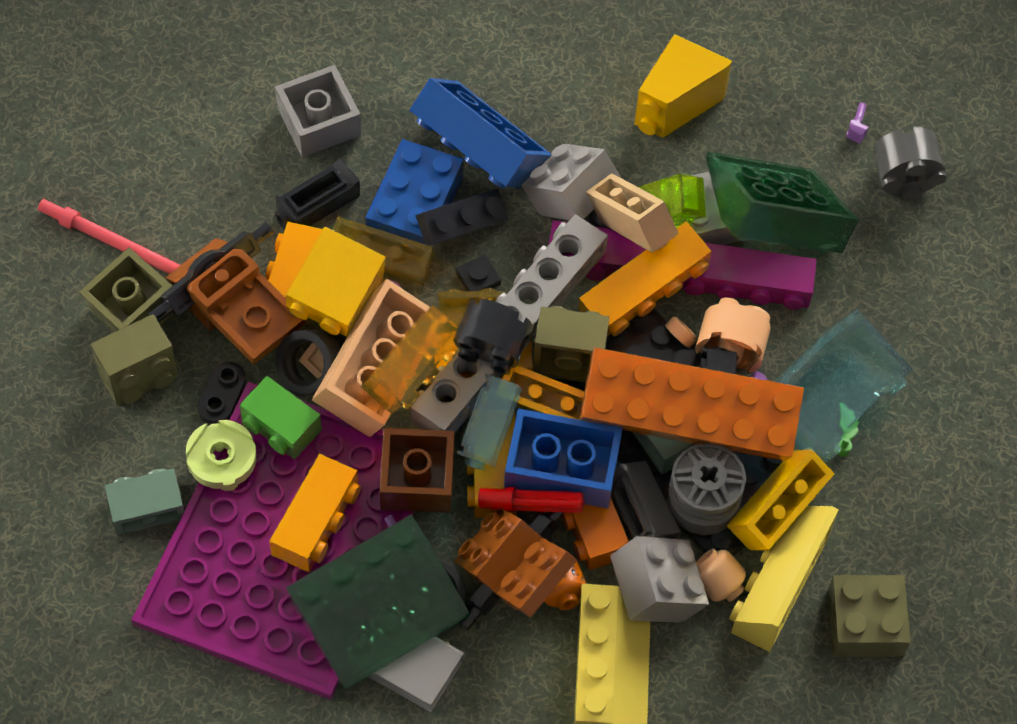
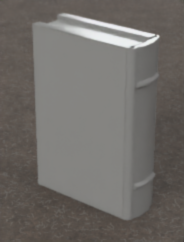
[347,606,465,712]

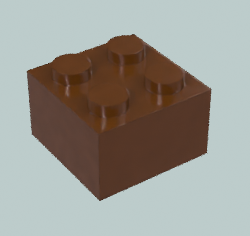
[380,428,454,513]

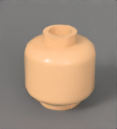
[696,549,746,602]

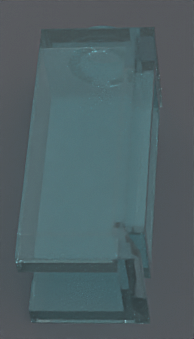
[457,373,523,471]

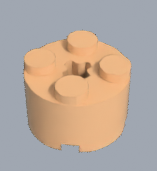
[695,297,771,374]

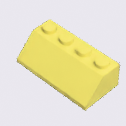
[729,506,839,652]
[574,584,650,724]

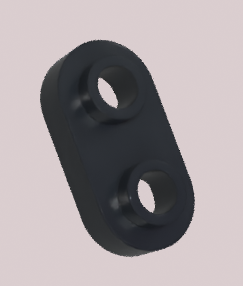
[198,362,246,425]

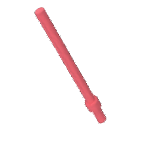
[38,199,180,274]

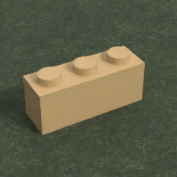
[586,173,679,253]

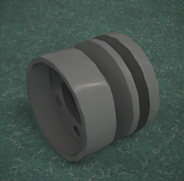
[667,443,746,535]

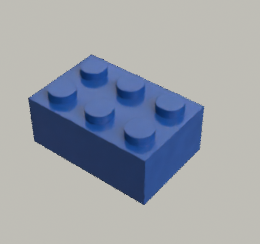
[365,139,463,257]
[504,409,623,508]

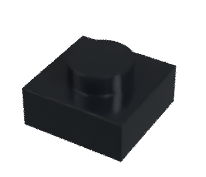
[456,255,501,299]

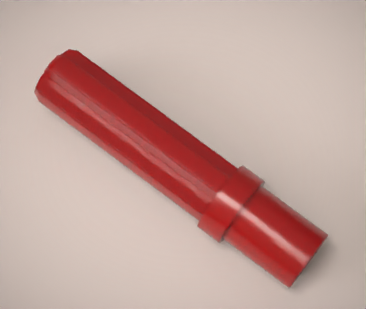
[478,487,585,513]

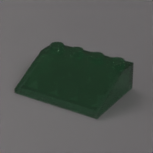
[705,151,859,253]
[286,515,470,690]

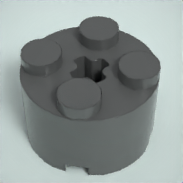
[873,127,947,200]

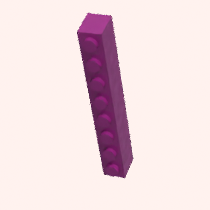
[549,221,817,310]

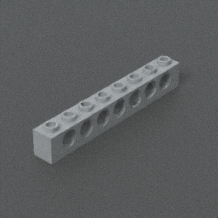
[410,214,608,433]

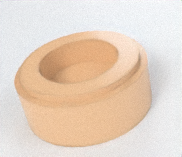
[665,316,697,348]

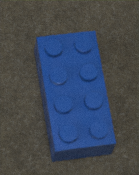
[409,78,551,189]

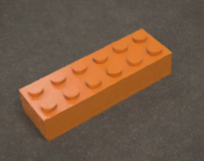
[579,348,804,461]

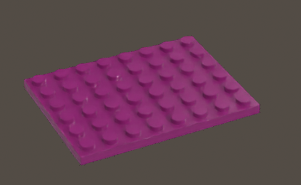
[131,381,415,700]

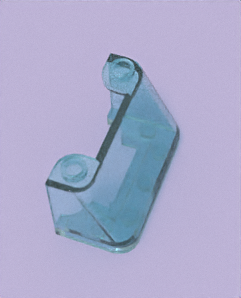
[774,309,912,462]

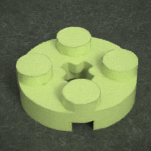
[186,420,257,491]

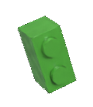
[240,376,322,459]

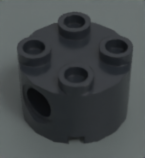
[453,299,533,375]

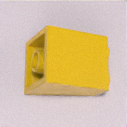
[634,34,732,138]
[286,227,386,337]

